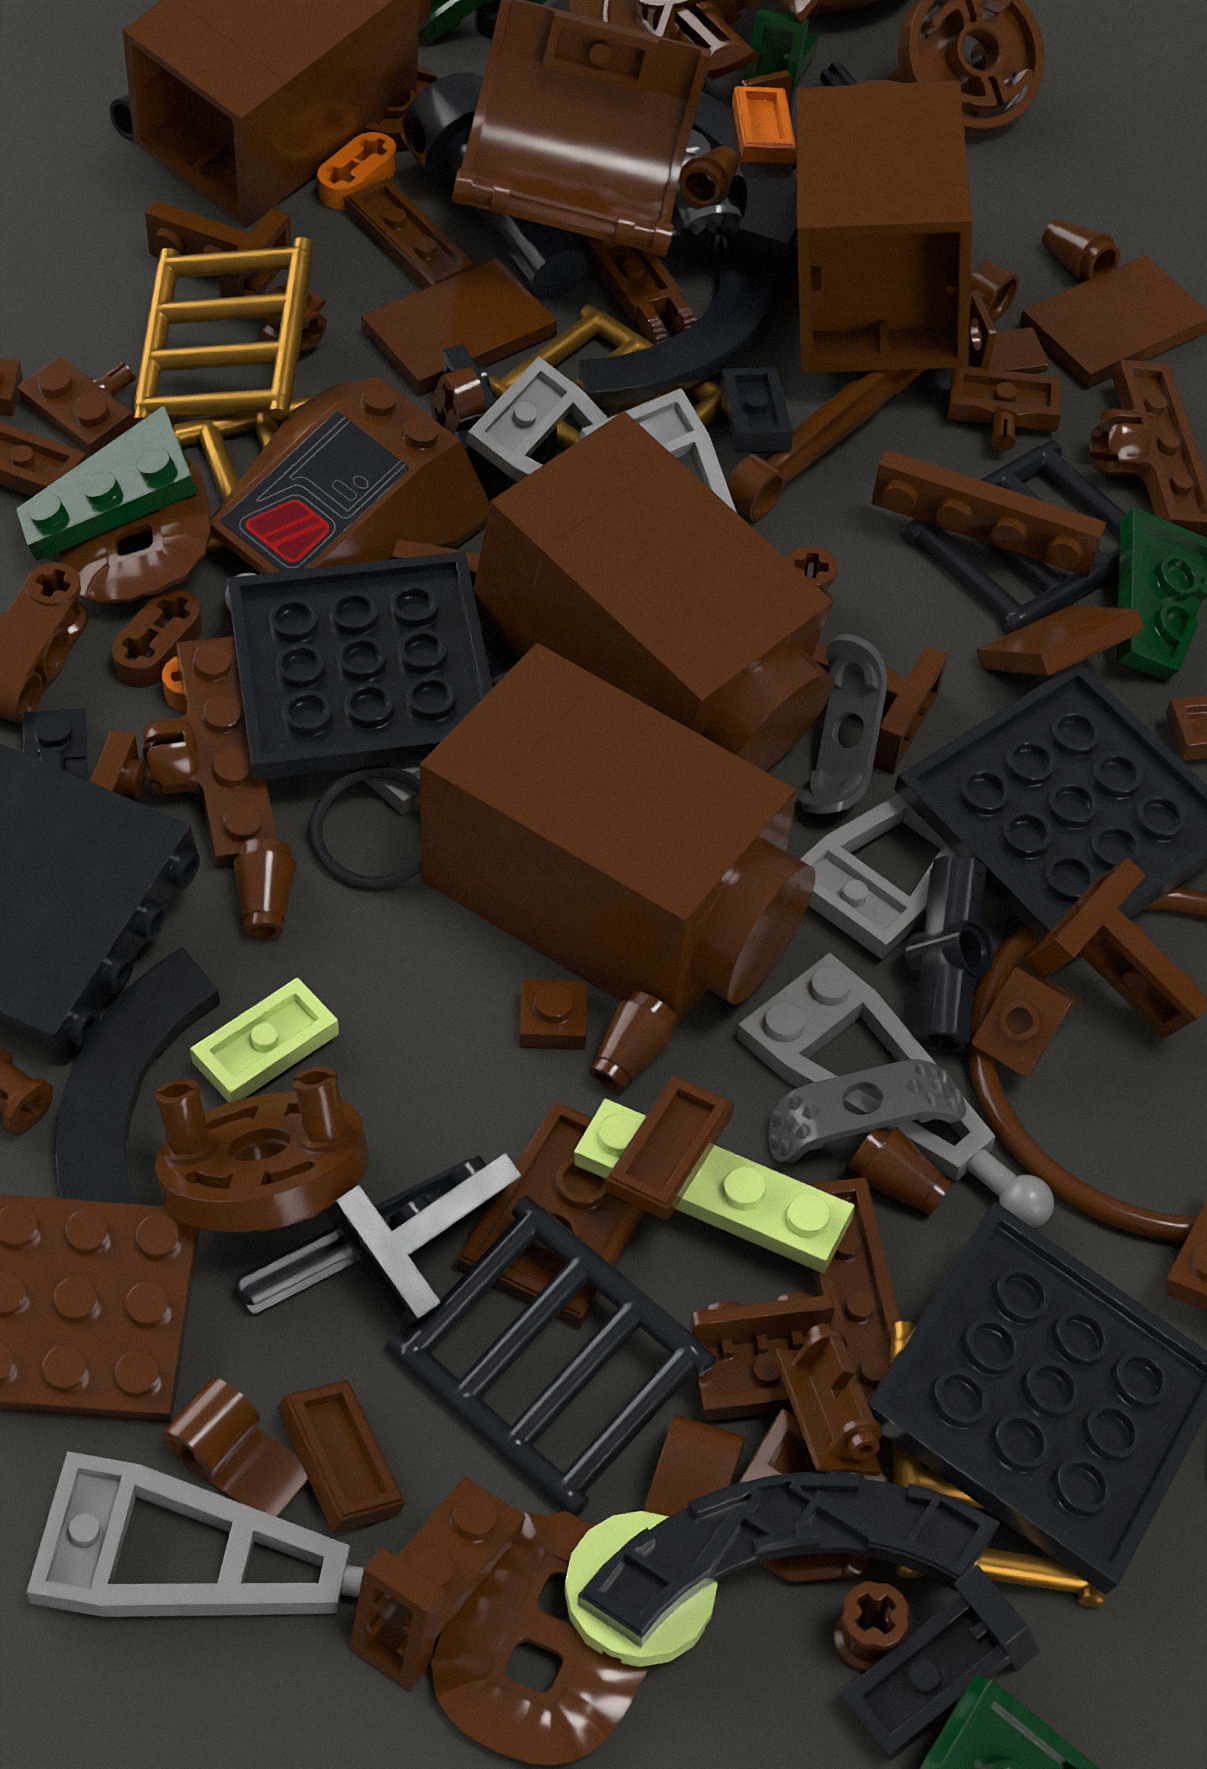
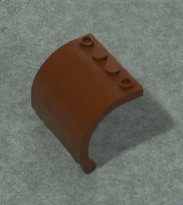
[451,0,712,257]

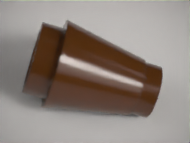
[679,146,739,208]
[1042,218,1120,283]
[233,839,297,939]
[589,991,677,1093]
[847,1126,953,1216]

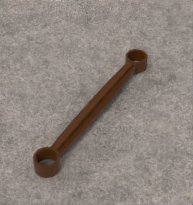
[726,259,1020,521]

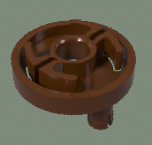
[887,0,1045,134]
[154,1066,369,1232]

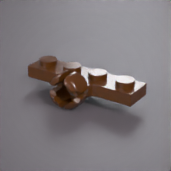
[1089,359,1207,538]
[143,636,277,868]

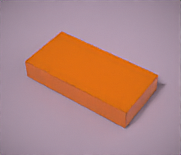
[732,86,796,164]

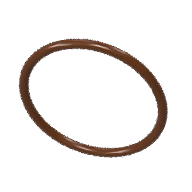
[967,887,1207,1243]

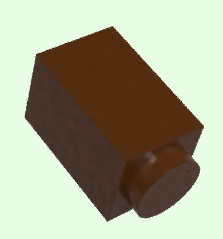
[122,0,431,228]
[797,80,972,373]
[473,411,834,771]
[420,643,816,1031]

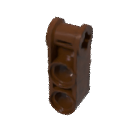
[0,562,88,725]

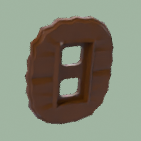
[59,458,211,605]
[431,1511,648,1765]

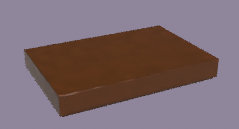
[1020,255,1207,388]
[361,258,557,395]
[457,1101,648,1329]

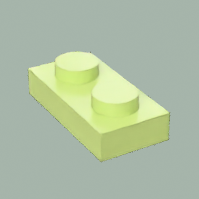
[190,977,339,1103]

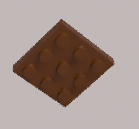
[0,1194,200,1423]

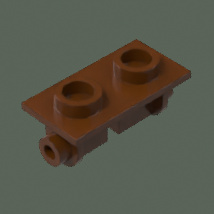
[773,1324,882,1476]

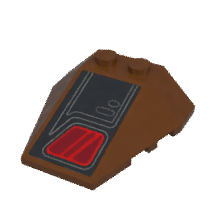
[211,376,490,574]

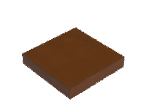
[976,606,1143,676]

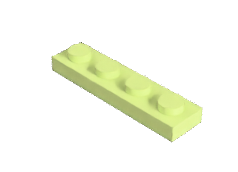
[574,1098,854,1274]

